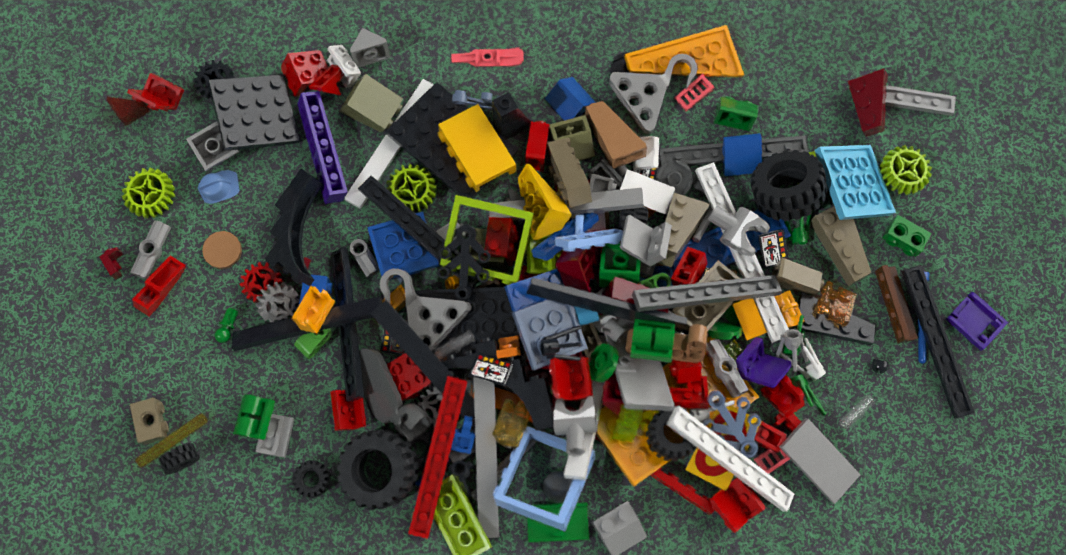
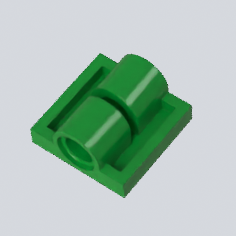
[630,319,675,362]
[233,394,275,440]

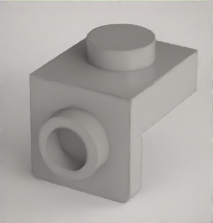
[590,174,617,193]

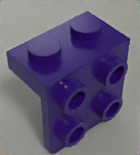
[736,337,792,388]

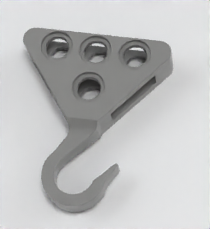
[609,54,697,135]
[380,269,471,351]

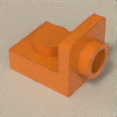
[496,336,521,359]

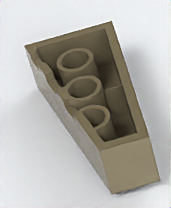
[547,137,592,207]
[658,193,710,267]
[810,206,871,287]

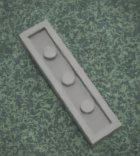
[885,85,955,116]

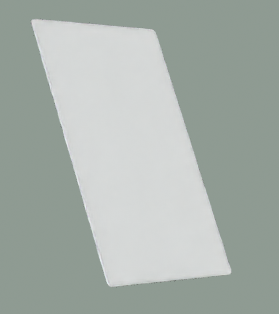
[620,169,675,214]

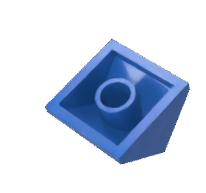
[545,77,596,121]

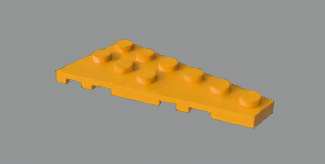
[624,25,744,77]

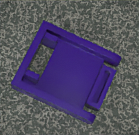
[946,292,1008,351]

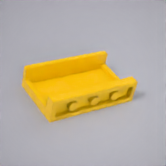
[437,104,516,192]

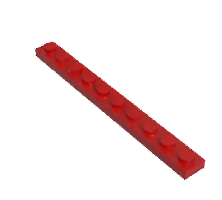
[552,394,714,515]

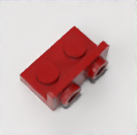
[761,375,805,418]

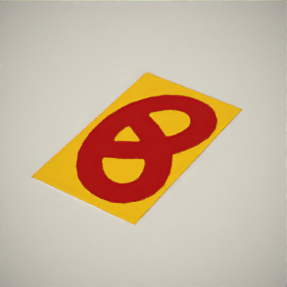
[685,405,762,491]

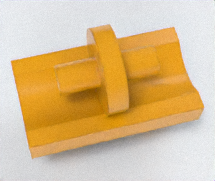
[774,290,805,328]

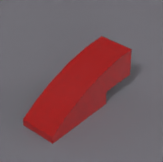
[132,255,186,317]

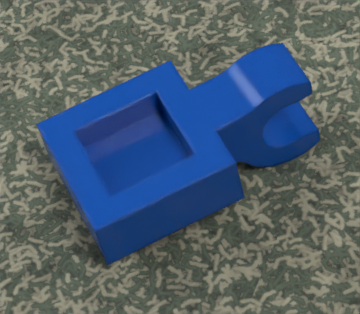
[451,415,475,454]

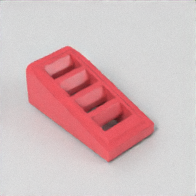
[674,74,714,112]
[754,437,790,474]

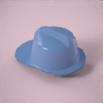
[198,170,239,204]

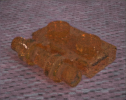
[817,281,857,326]

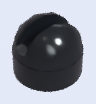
[872,359,889,374]

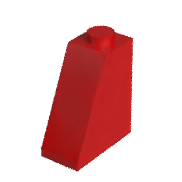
[525,121,550,172]

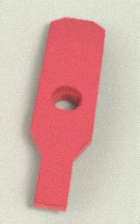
[451,48,524,67]

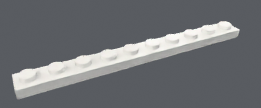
[695,162,789,343]

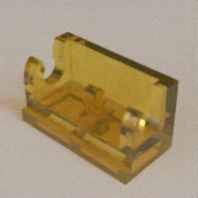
[492,399,530,447]

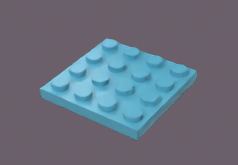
[815,145,896,220]

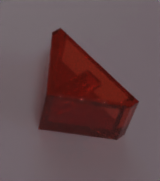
[106,96,149,126]

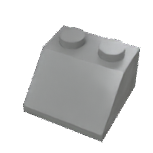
[186,121,239,171]
[592,501,647,555]

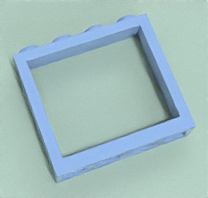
[493,426,595,531]

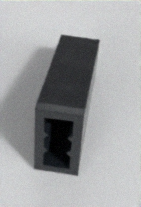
[492,92,532,139]

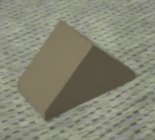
[581,323,602,362]

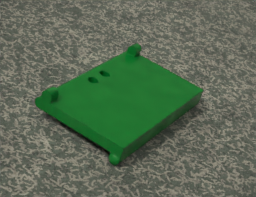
[527,502,589,543]

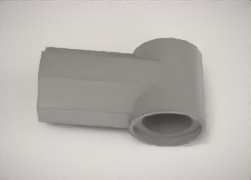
[350,239,380,278]
[602,317,634,344]

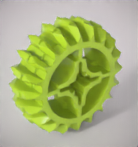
[880,145,932,195]
[386,164,437,213]
[122,168,175,219]

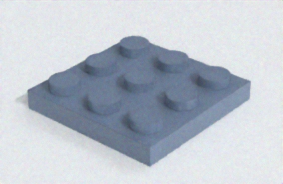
[512,299,588,370]

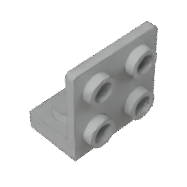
[620,215,672,266]

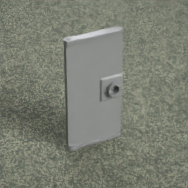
[605,334,675,411]

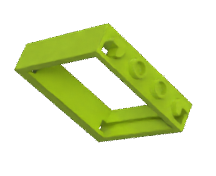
[440,195,534,285]

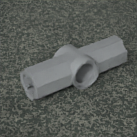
[130,221,171,279]
[705,339,749,399]

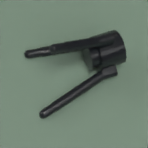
[540,325,582,361]
[449,460,477,503]

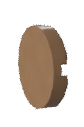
[202,231,242,269]

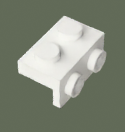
[327,45,361,88]

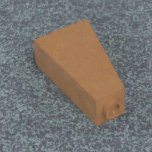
[585,101,647,169]

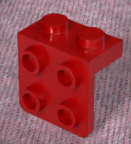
[281,50,328,96]
[127,73,184,111]
[484,217,520,266]
[387,353,432,401]
[549,357,594,402]
[710,477,766,533]

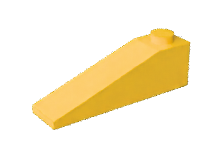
[518,163,572,240]

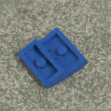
[722,133,762,176]

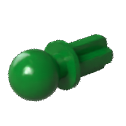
[214,308,238,343]

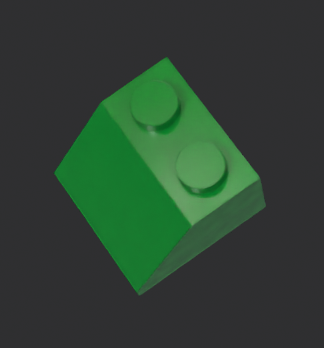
[714,97,758,131]
[599,243,641,288]

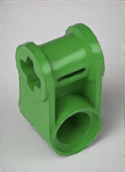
[294,328,332,359]

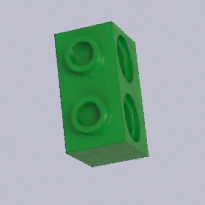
[882,215,932,257]

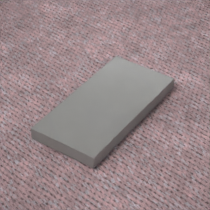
[779,418,860,504]

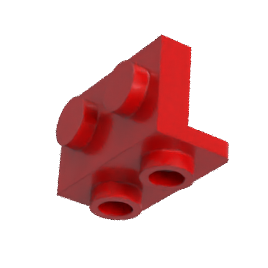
[330,390,366,431]

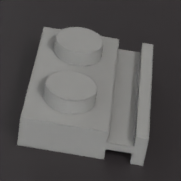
[255,414,294,458]

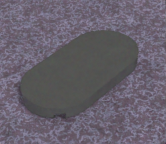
[359,348,402,423]

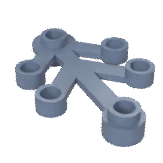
[452,90,500,109]
[702,391,761,458]

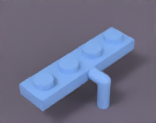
[555,215,623,251]

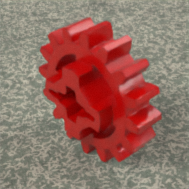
[240,262,284,303]

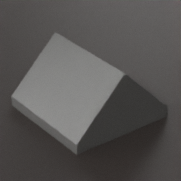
[350,28,391,68]

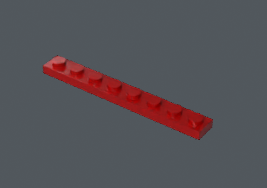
[408,376,468,539]

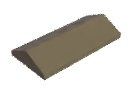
[672,260,741,332]

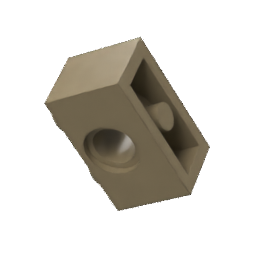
[130,398,169,445]

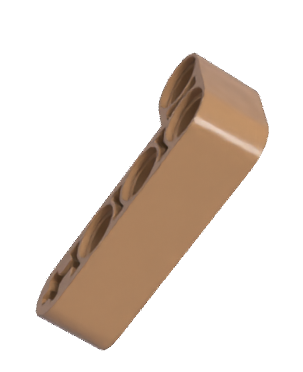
[625,324,707,363]

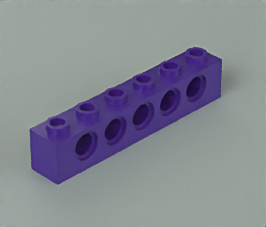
[297,91,348,204]

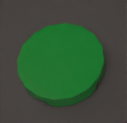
[707,322,742,340]
[589,343,618,383]

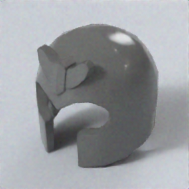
[389,404,431,441]
[542,471,573,504]

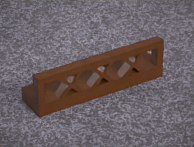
[875,265,918,344]

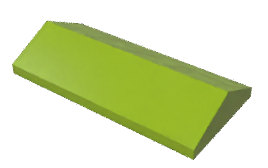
[434,474,492,555]

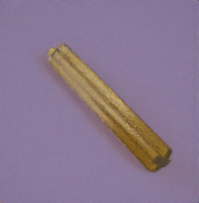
[135,413,208,467]

